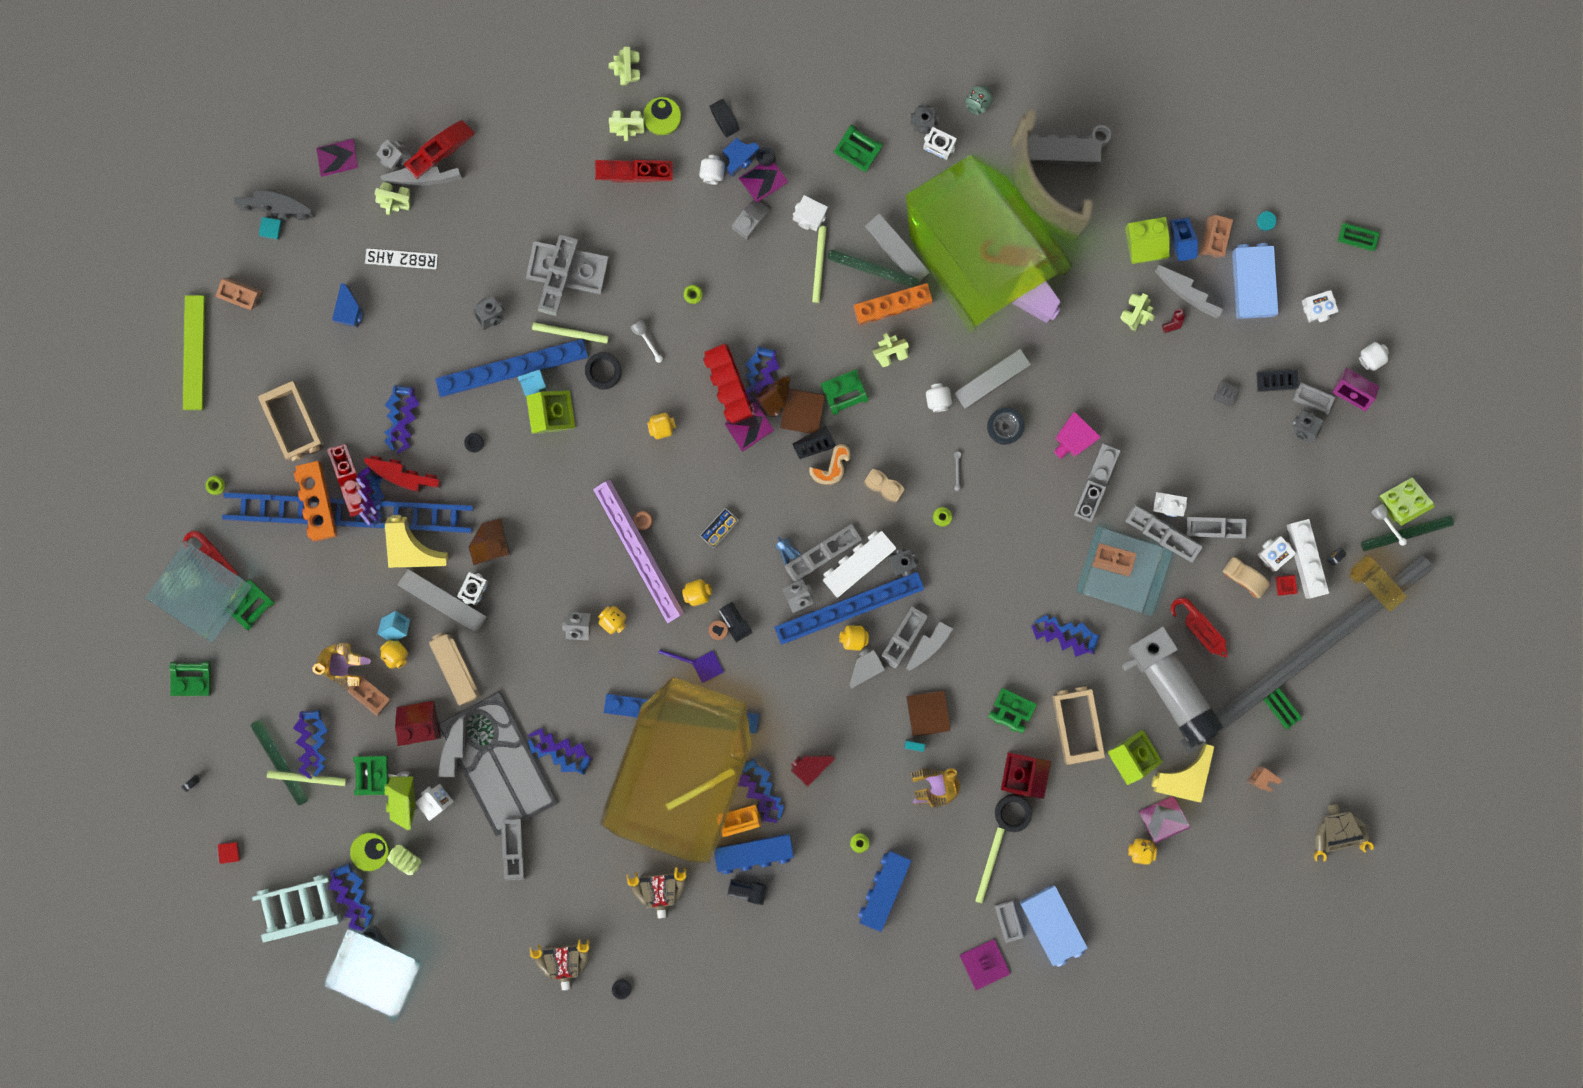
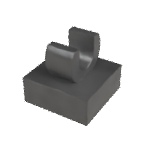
[1213,381,1239,407]

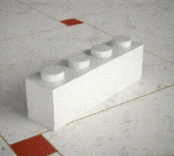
[1286,519,1329,599]
[823,531,896,598]

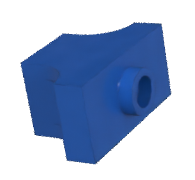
[723,138,760,177]

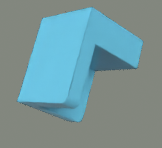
[518,369,547,396]
[378,611,410,641]

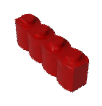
[703,343,755,424]

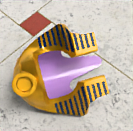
[313,643,371,689]
[911,767,960,807]

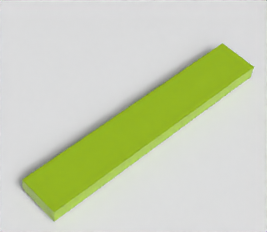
[183,295,205,410]

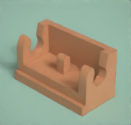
[1199,215,1233,258]
[215,278,263,311]
[1092,543,1137,577]
[348,675,390,717]
[1247,766,1282,791]

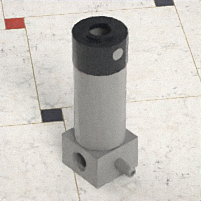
[1121,627,1224,748]

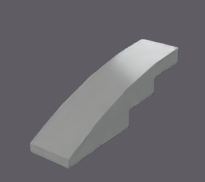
[380,166,463,186]
[865,214,930,286]
[538,235,578,316]
[1154,265,1223,319]
[955,349,1031,409]
[1124,504,1203,563]
[784,524,862,582]

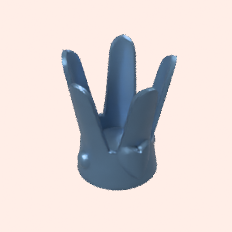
[775,536,802,565]

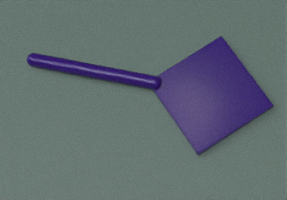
[658,650,724,683]

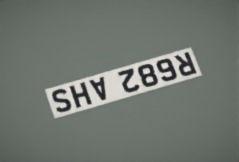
[365,249,438,269]

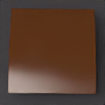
[780,388,825,434]
[906,690,951,737]

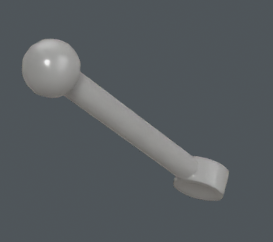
[954,451,962,491]

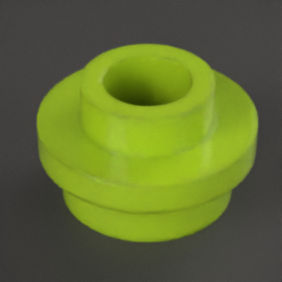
[683,285,703,304]
[205,476,225,495]
[933,507,952,527]
[850,833,869,853]

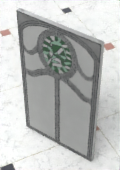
[438,692,558,836]

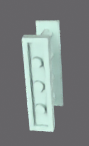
[252,874,342,942]

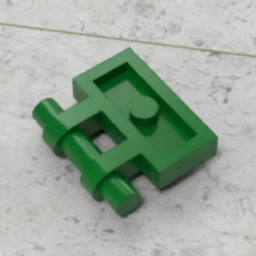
[988,688,1037,734]

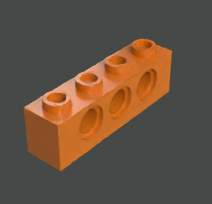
[853,283,933,326]
[294,461,338,542]

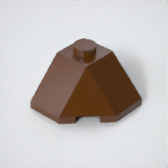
[754,375,790,417]
[469,518,511,565]

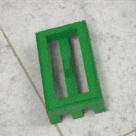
[1337,223,1380,252]
[1263,688,1302,730]

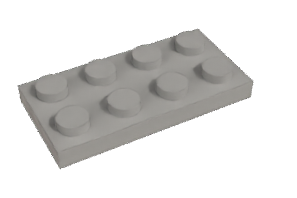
[526,241,609,295]

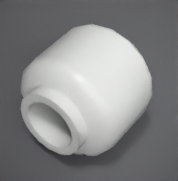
[699,155,725,185]
[1359,342,1389,371]
[926,383,952,412]

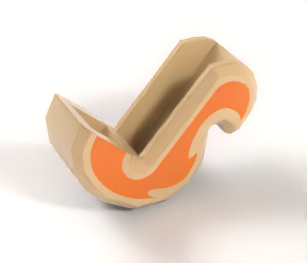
[809,444,851,485]
[1223,557,1270,599]

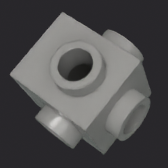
[376,139,411,171]
[781,579,814,613]
[562,612,591,640]

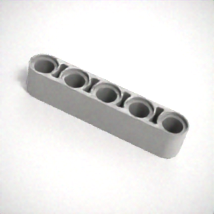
[397,568,487,633]

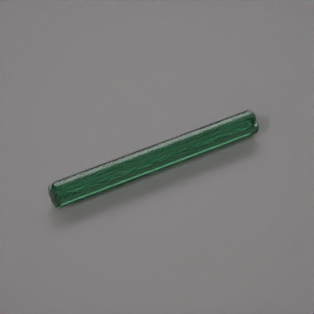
[828,250,919,287]
[1361,516,1454,551]
[250,720,307,806]

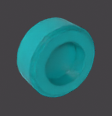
[1256,211,1276,231]

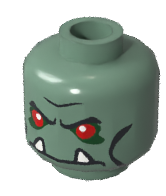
[965,85,993,115]

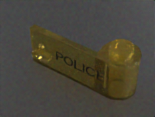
[1349,555,1407,612]

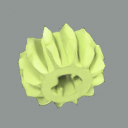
[387,845,422,875]

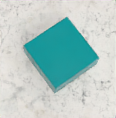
[258,217,282,240]
[904,740,925,752]

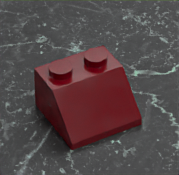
[395,701,441,746]
[1000,752,1051,799]
[791,755,835,787]

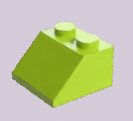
[1125,217,1170,264]
[526,390,576,434]
[1108,729,1163,785]
[385,776,416,830]

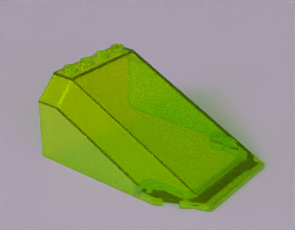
[906,155,1072,334]

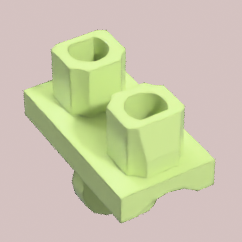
[608,47,640,85]
[609,111,644,141]
[375,182,411,215]
[1121,293,1155,331]
[872,333,909,367]

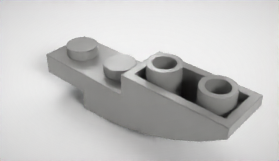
[1074,443,1121,522]

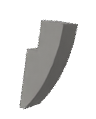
[1187,517,1248,539]
[879,607,928,668]
[905,622,953,671]
[439,718,466,777]
[501,819,525,881]

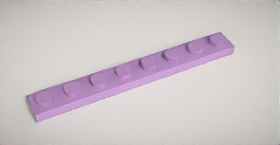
[593,480,684,623]

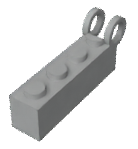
[1027,125,1111,166]

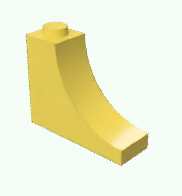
[385,515,449,568]
[1152,744,1214,803]

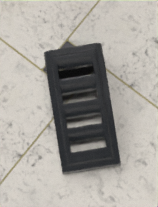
[1256,370,1298,392]
[792,426,836,459]

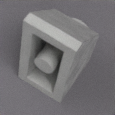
[732,200,770,240]
[849,649,885,689]

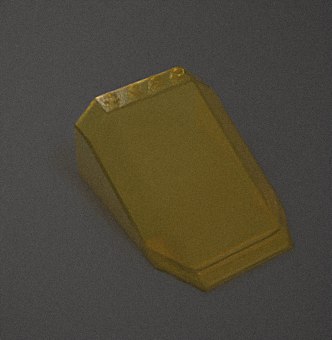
[600,677,752,863]

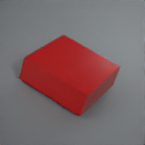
[1275,575,1298,596]
[217,842,240,864]

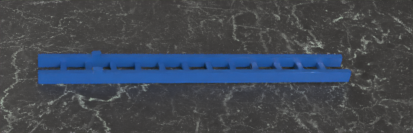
[222,493,474,533]

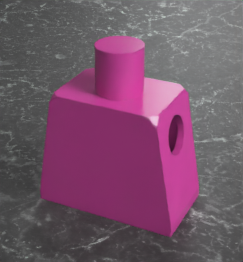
[1053,412,1100,459]

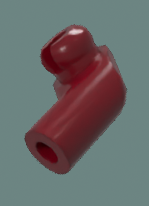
[1162,308,1186,334]

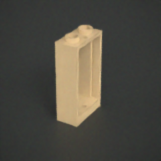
[258,381,324,462]
[429,633,481,706]
[1052,686,1105,765]

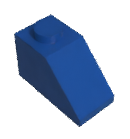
[1170,218,1197,261]
[332,283,364,328]

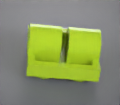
[1379,477,1434,526]

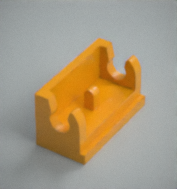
[718,804,762,837]

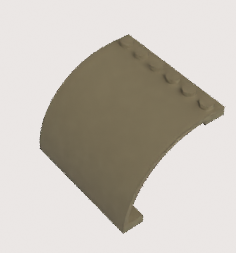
[1011,110,1093,240]

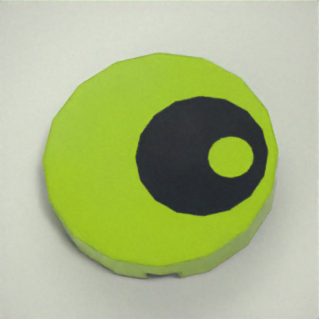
[643,97,681,136]
[350,832,389,871]

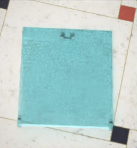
[1076,526,1172,616]
[145,541,252,643]
[324,927,422,1022]

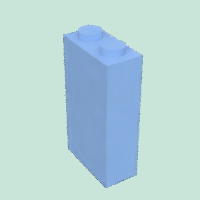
[1232,243,1278,319]
[1019,885,1087,967]

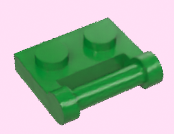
[833,124,884,173]
[820,370,869,415]
[223,579,275,631]
[169,661,211,696]
[353,756,388,795]

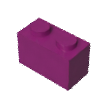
[1332,367,1380,412]

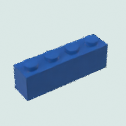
[713,834,794,875]
[858,850,911,932]

